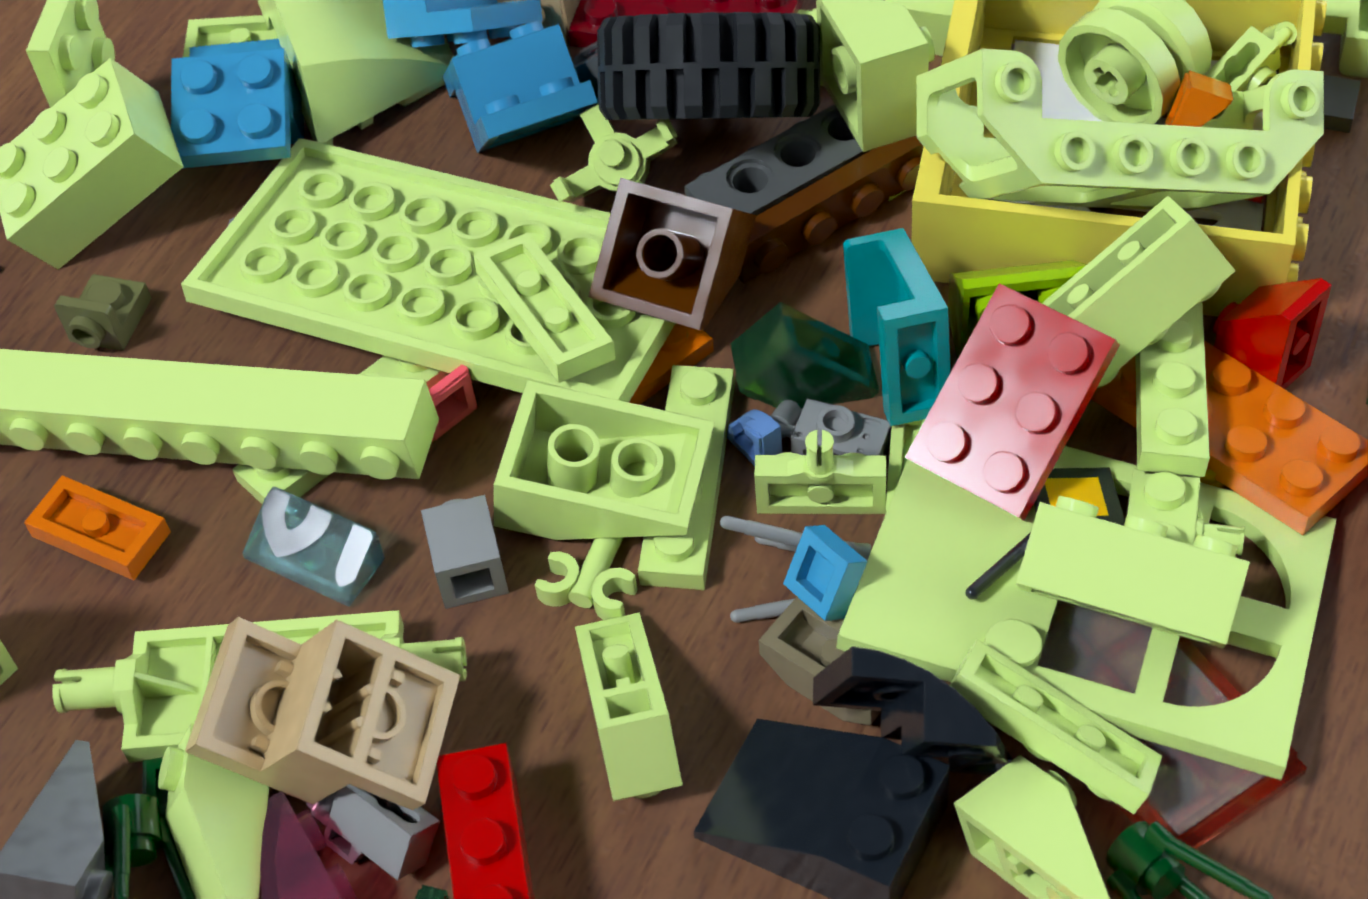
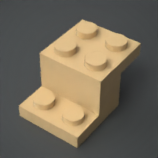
[185,617,460,811]

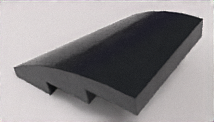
[813,646,1013,775]

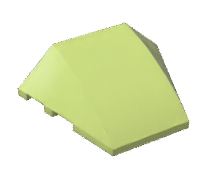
[257,0,454,146]

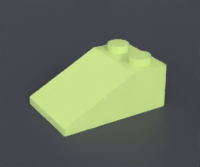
[494,380,715,540]

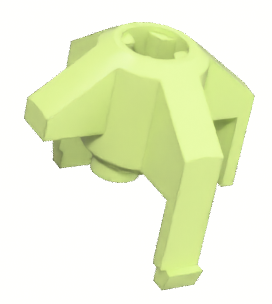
[550,104,678,203]

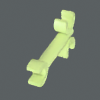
[535,537,638,620]

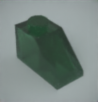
[730,302,880,409]

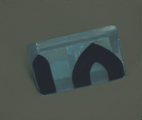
[242,487,385,607]

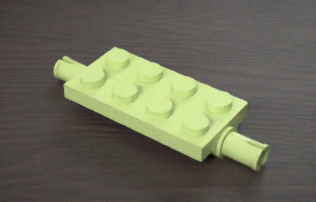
[52,610,467,762]

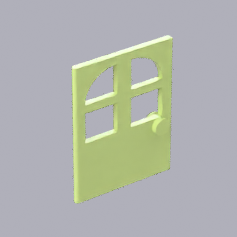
[836,419,1337,780]

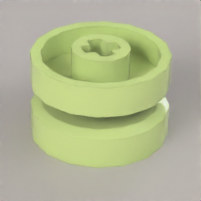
[1058,0,1212,124]

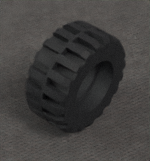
[597,12,820,120]

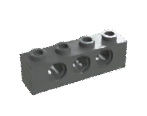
[685,104,871,216]

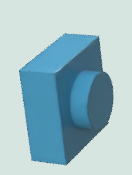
[783,525,868,621]

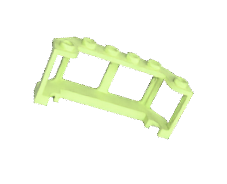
[916,48,1324,211]

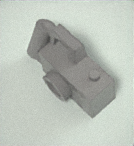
[770,399,891,455]
[306,784,440,881]

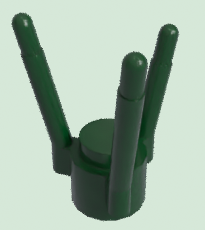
[102,793,196,899]
[1106,821,1274,899]

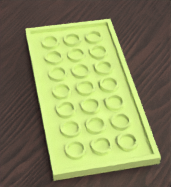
[181,138,676,402]

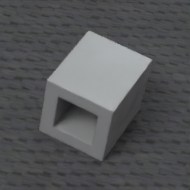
[421,495,509,609]

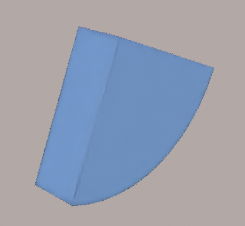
[727,409,782,466]

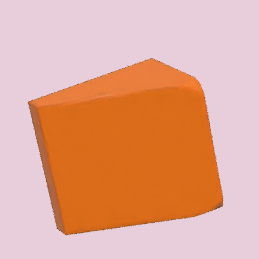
[1165,70,1233,127]

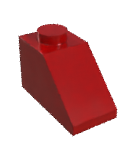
[1213,278,1332,389]

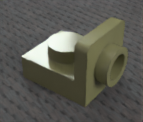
[54,274,152,351]

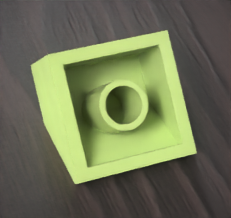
[816,0,935,152]

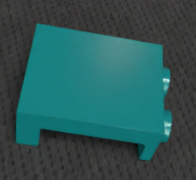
[843,228,951,426]

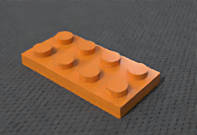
[1091,341,1368,535]

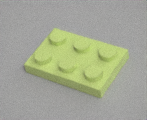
[26,0,115,108]

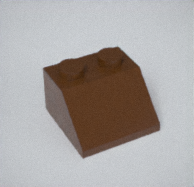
[588,178,756,331]

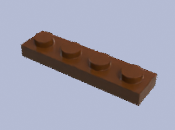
[738,136,924,284]

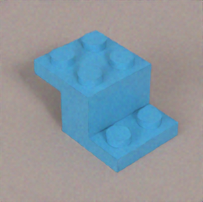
[383,0,543,48]
[443,21,598,153]
[171,39,304,168]

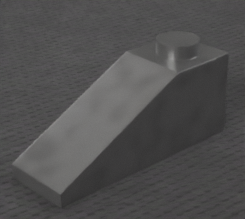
[0,740,113,899]

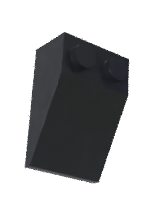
[693,719,950,899]

